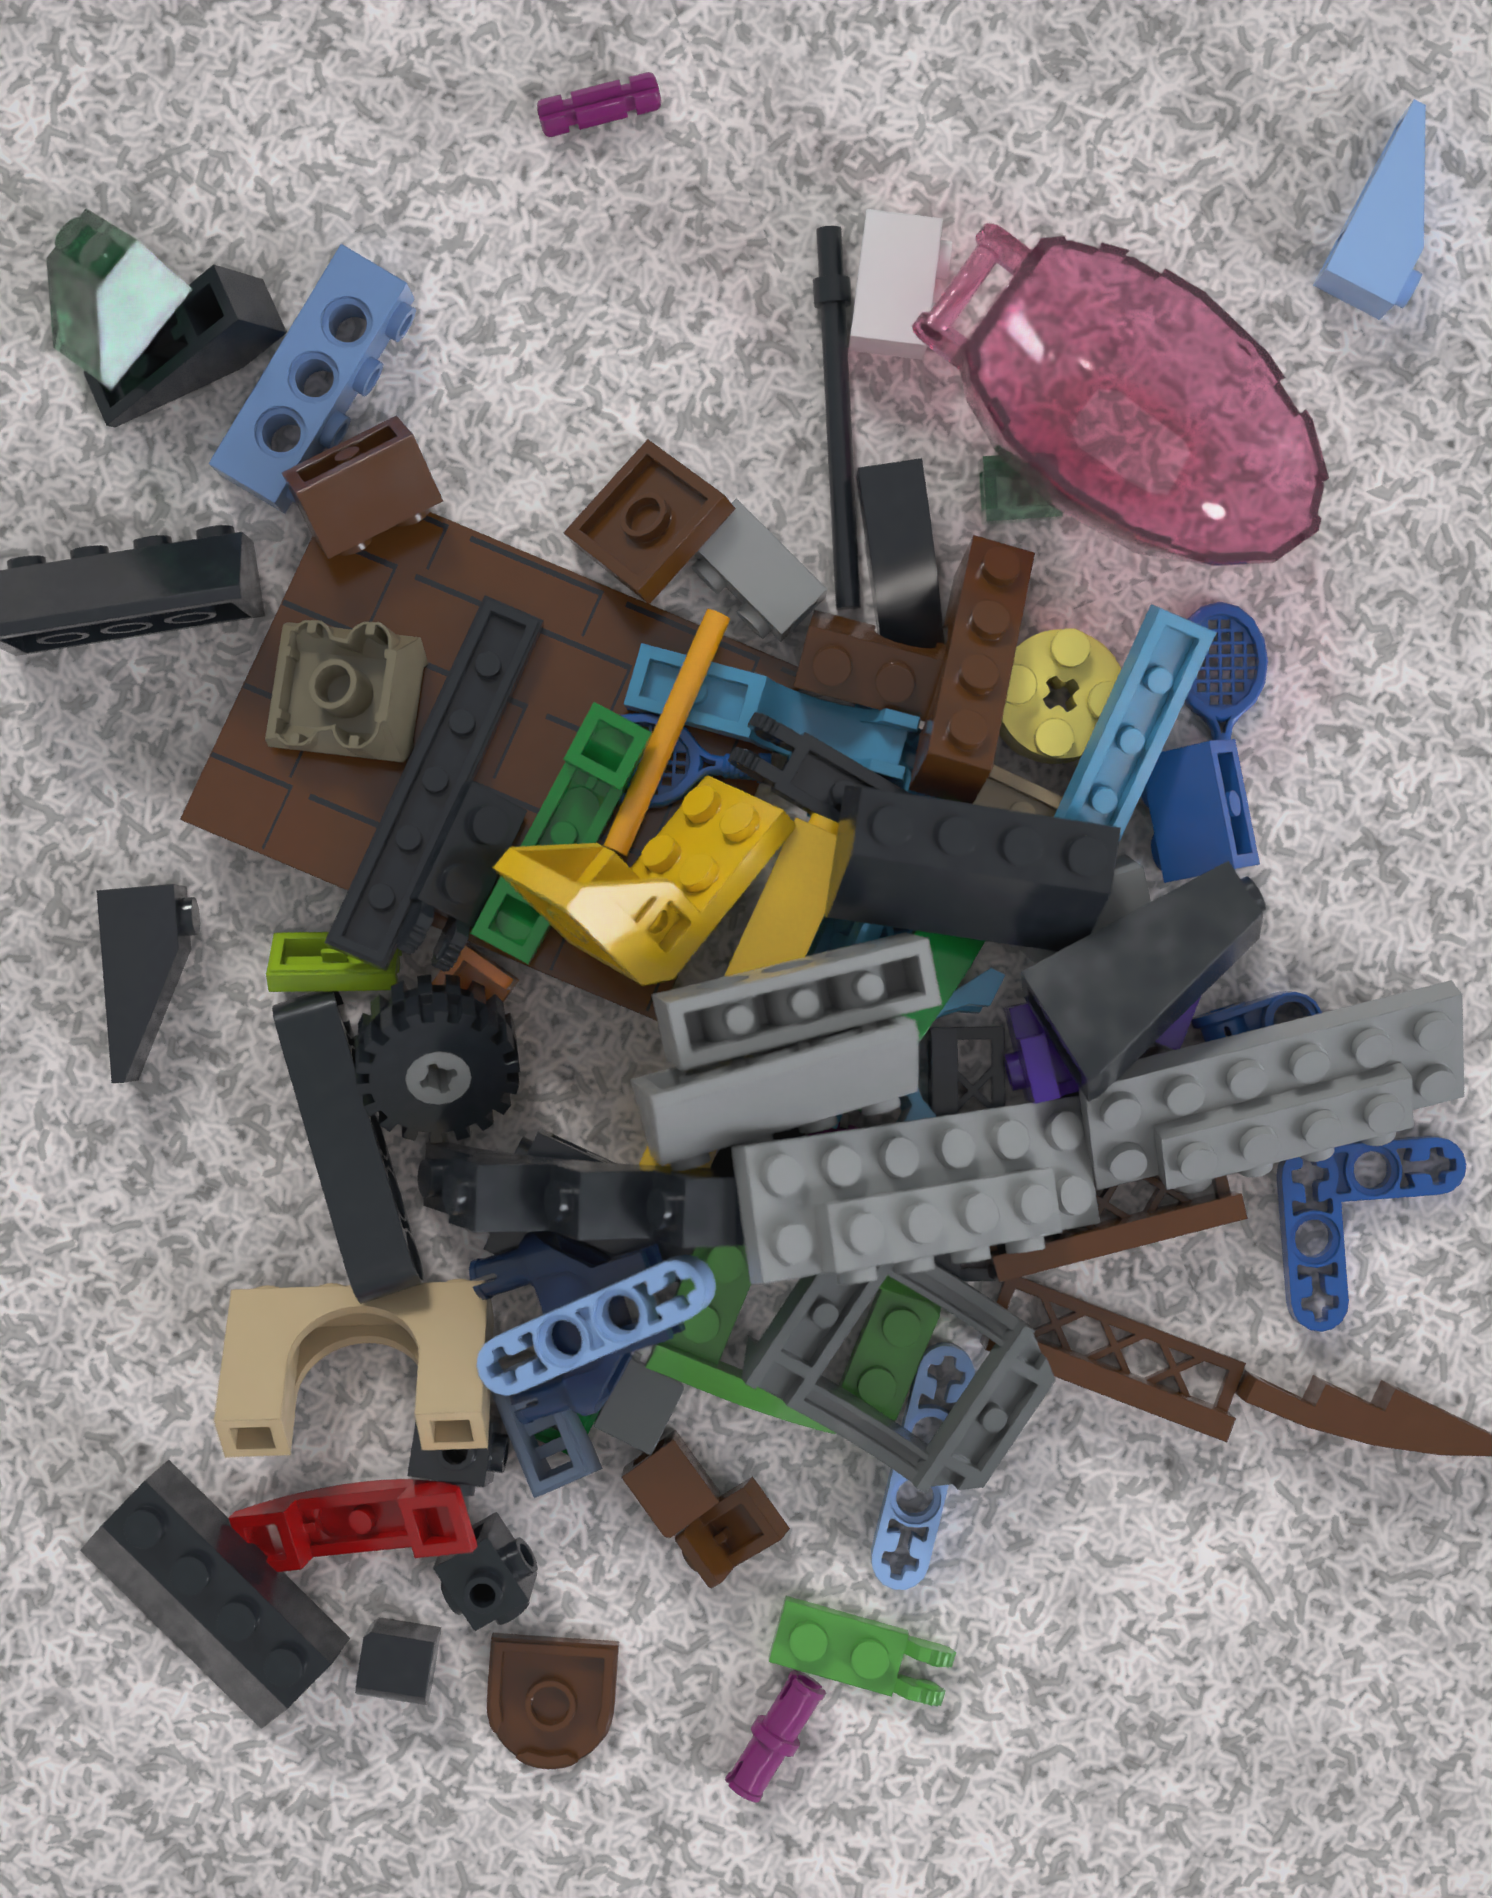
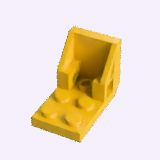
[493,775,797,985]

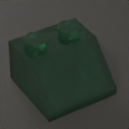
[46,208,192,390]

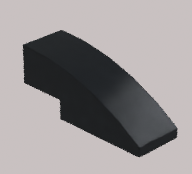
[856,458,944,649]

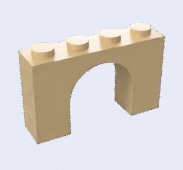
[214,1279,494,1457]

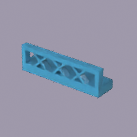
[1054,604,1216,842]

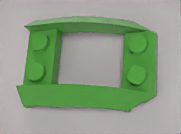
[645,1246,941,1434]

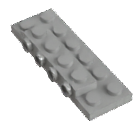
[1079,980,1464,1193]
[732,1096,1100,1285]

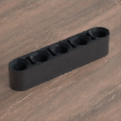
[272,991,424,1304]

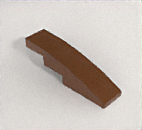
[1235,1370,1492,1456]

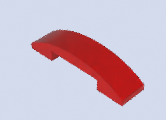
[229,1479,478,1572]

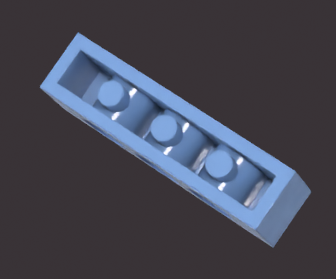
[208,244,416,514]

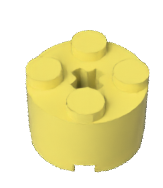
[999,628,1121,764]

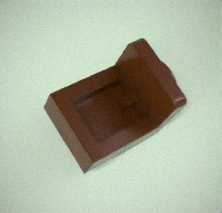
[675,1476,790,1589]

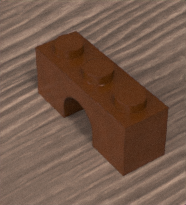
[793,609,946,722]

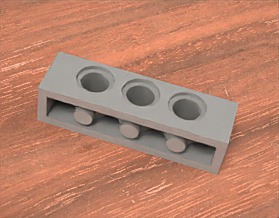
[652,932,942,1070]

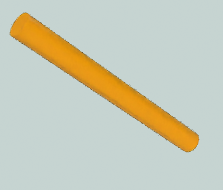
[603,609,730,856]

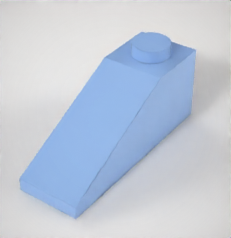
[1313,99,1426,320]

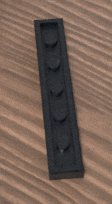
[324,595,544,972]

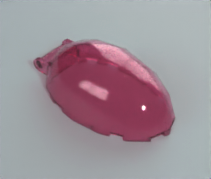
[912,223,1329,566]

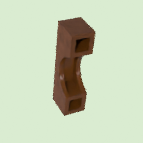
[908,535,1035,804]

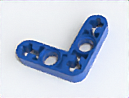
[1276,1136,1466,1332]

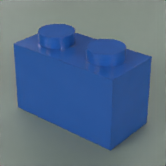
[1141,739,1260,883]

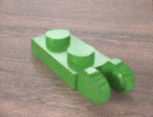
[768,1596,956,1707]

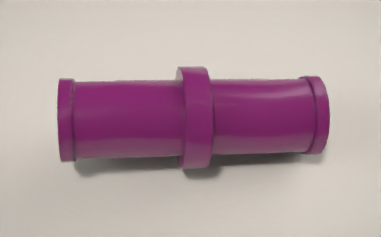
[725,1670,826,1803]

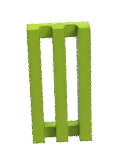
[266,932,402,992]

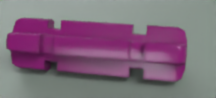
[537,72,661,137]

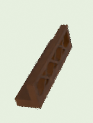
[985,1175,1248,1282]
[980,1277,1246,1442]

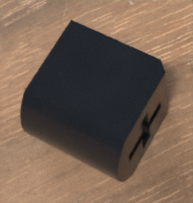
[355,1617,442,1705]

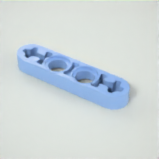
[477,1254,716,1396]
[870,1342,975,1590]

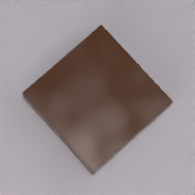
[563,439,736,604]

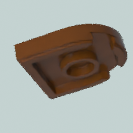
[487,1633,619,1769]

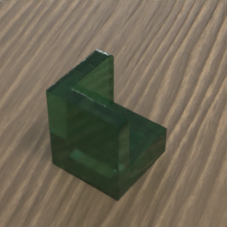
[978,454,1063,525]

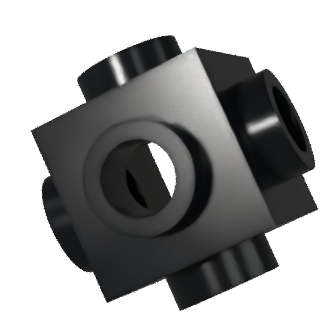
[407,1416,510,1496]
[433,1512,538,1631]

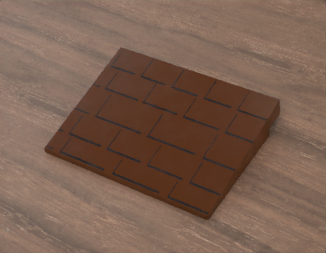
[180,511,800,1021]

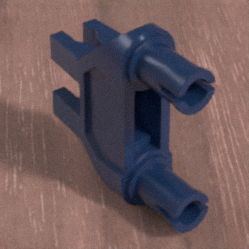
[469,1231,686,1424]

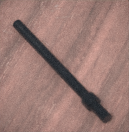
[813,226,861,610]

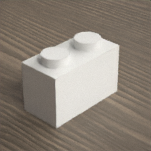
[848,209,952,360]

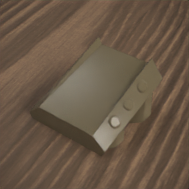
[265,620,429,762]

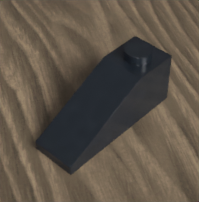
[83,264,287,428]
[96,884,200,1084]

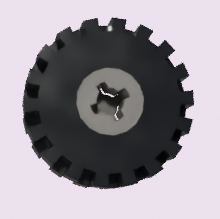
[355,974,520,1143]

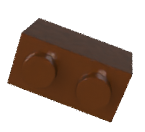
[282,416,443,559]

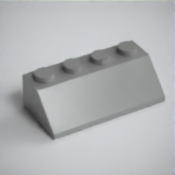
[630,1015,919,1171]

